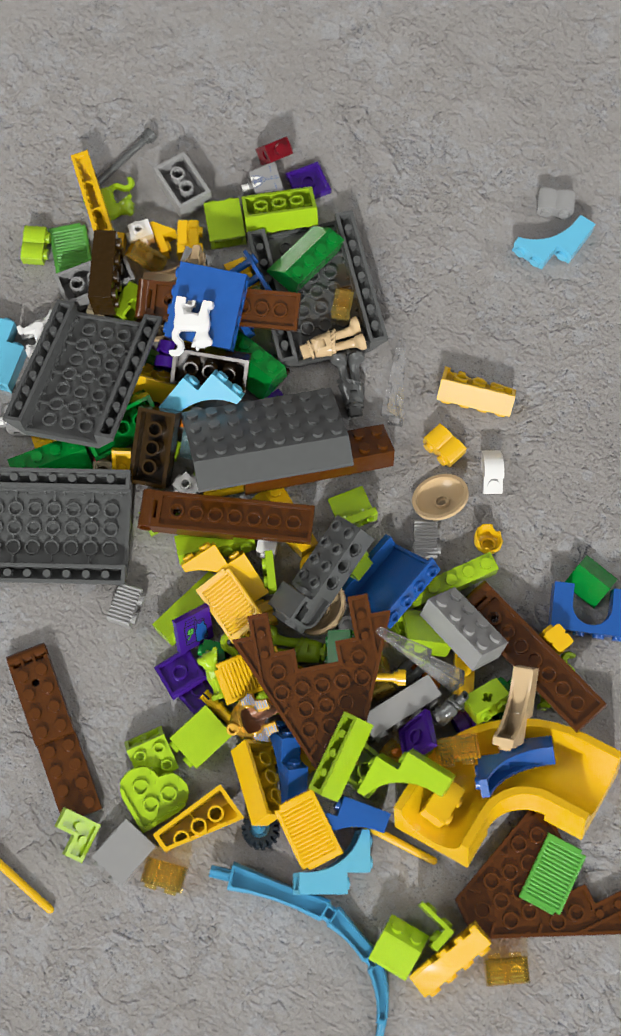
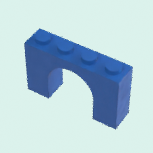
[548,581,621,642]

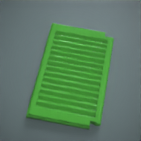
[48,223,92,274]
[519,832,586,915]

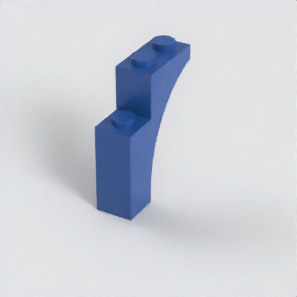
[270,721,308,803]
[475,735,556,798]
[323,795,391,833]

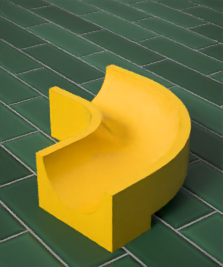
[394,718,621,868]

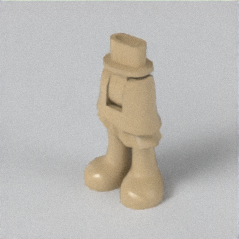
[299,316,367,359]

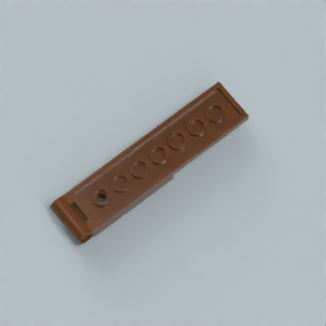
[134,279,302,332]
[137,489,315,545]
[465,580,607,733]
[6,642,103,816]

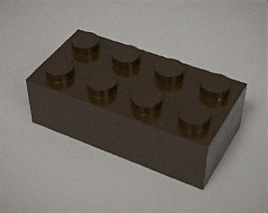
[88,230,124,315]
[170,342,252,396]
[130,405,181,489]

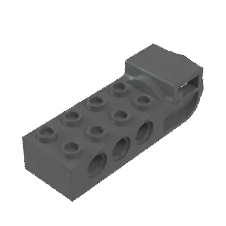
[268,515,374,634]

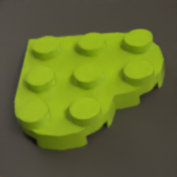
[120,765,189,833]

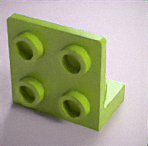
[328,486,378,527]
[124,726,179,775]
[417,901,454,952]

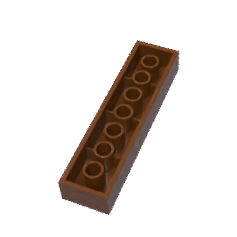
[242,424,395,495]

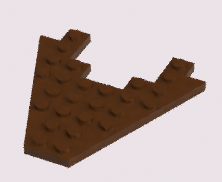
[232,593,391,770]
[454,810,621,939]

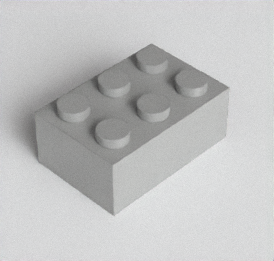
[153,152,212,219]

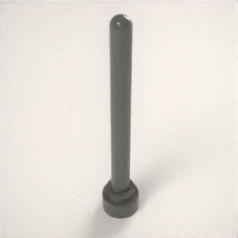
[97,128,157,185]

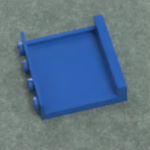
[163,261,250,352]
[342,534,441,629]

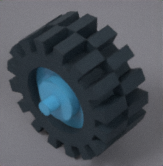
[241,814,280,850]

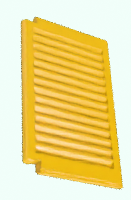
[196,568,261,644]
[214,646,278,705]
[274,789,343,871]

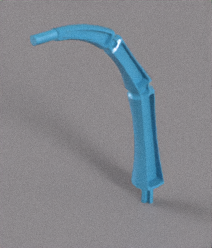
[209,861,389,1036]

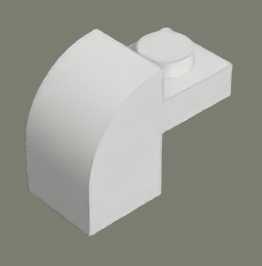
[481,450,504,494]

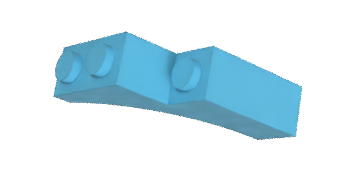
[512,215,595,270]
[0,318,27,393]
[159,369,245,411]
[293,830,373,895]

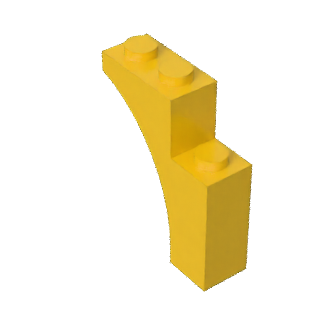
[181,541,269,602]

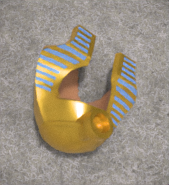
[226,693,279,742]

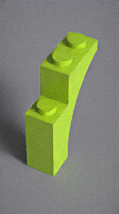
[357,749,456,797]

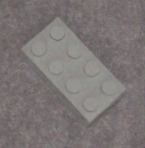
[54,254,137,312]
[420,587,508,671]
[367,674,442,743]

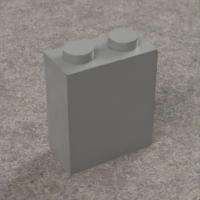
[92,819,158,886]

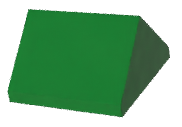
[565,555,618,609]

